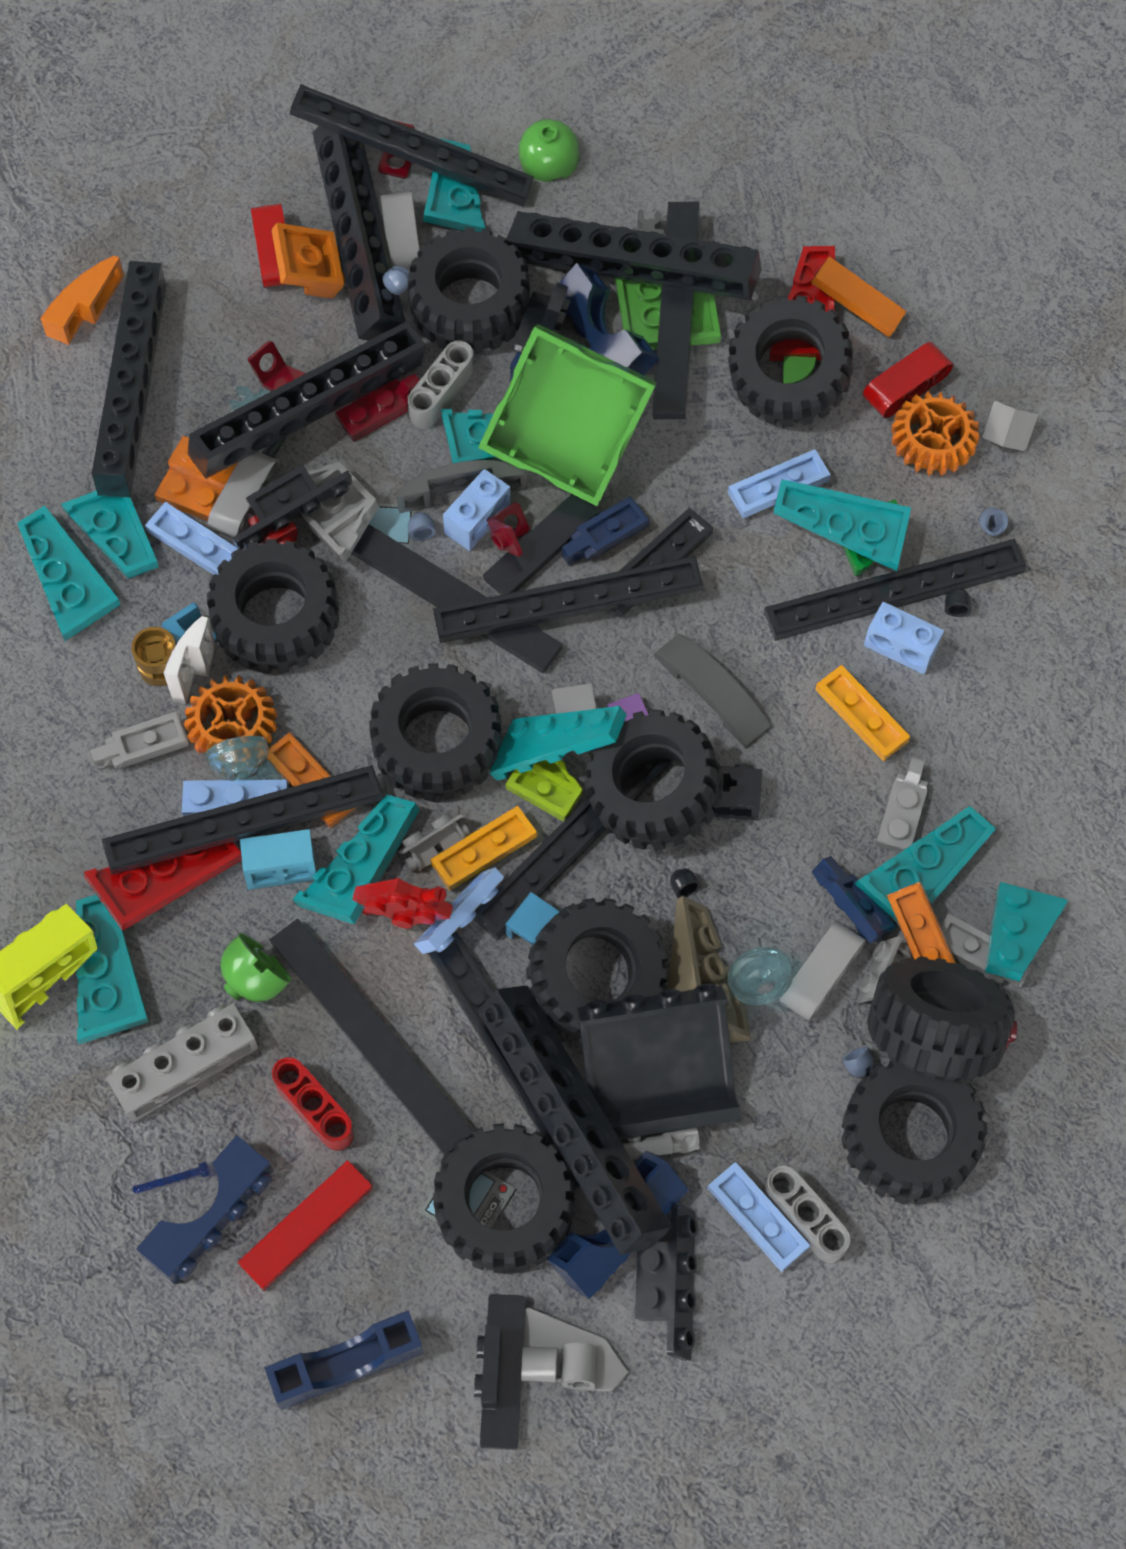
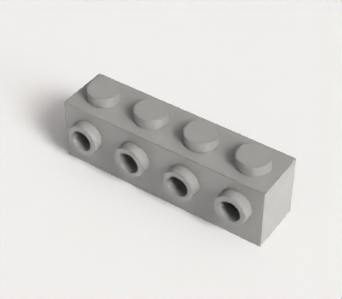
[106,1003,259,1123]

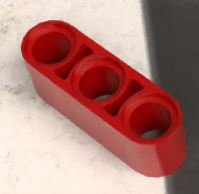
[251,203,287,288]
[862,341,954,418]
[272,1057,354,1151]

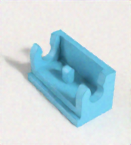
[240,829,316,890]

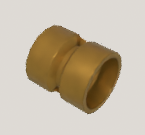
[131,627,176,686]

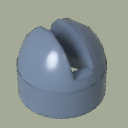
[383,266,410,295]
[979,507,1008,536]
[408,512,436,541]
[842,1046,874,1078]

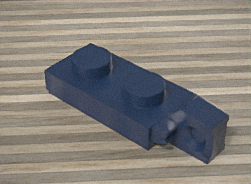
[561,496,650,566]
[812,856,896,944]

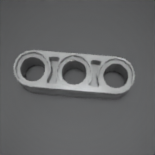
[380,192,419,272]
[408,341,474,429]
[208,452,280,538]
[779,920,866,1021]
[764,1165,851,1263]

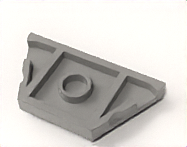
[272,462,379,563]

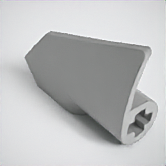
[521,1308,628,1392]

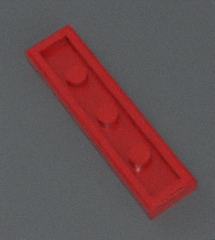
[237,1160,373,1292]

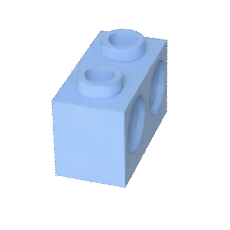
[443,469,511,551]
[864,602,944,674]

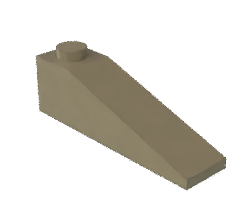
[668,896,751,1043]

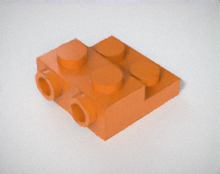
[272,223,345,299]
[154,436,238,522]

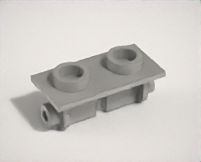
[397,812,470,872]
[856,936,913,1003]

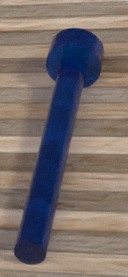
[132,1161,210,1194]

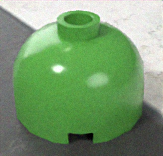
[518,119,580,182]
[220,933,291,1003]

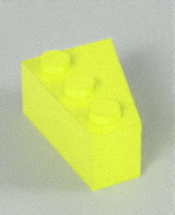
[0,903,98,1030]

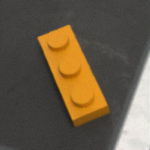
[815,665,910,762]
[430,805,537,891]

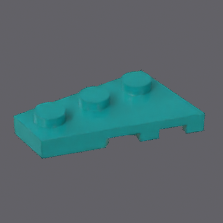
[423,138,485,232]
[61,491,159,579]
[985,882,1068,981]

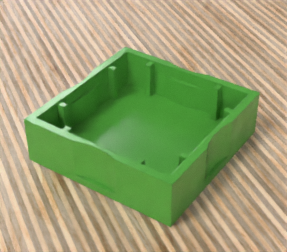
[478,324,657,506]

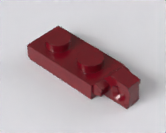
[335,374,420,442]

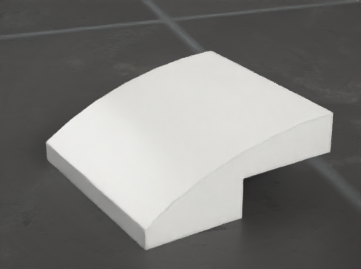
[164,616,217,704]

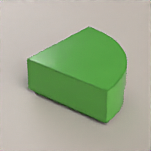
[782,356,816,384]

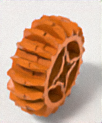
[891,391,980,476]
[184,675,278,765]

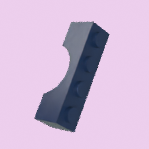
[552,263,659,375]
[136,1135,273,1284]
[547,1151,688,1299]
[264,1310,424,1411]

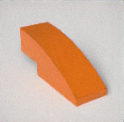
[40,255,124,345]

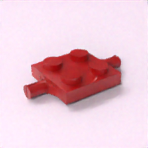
[352,878,453,929]

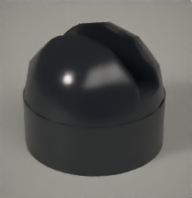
[945,588,972,617]
[670,868,701,898]

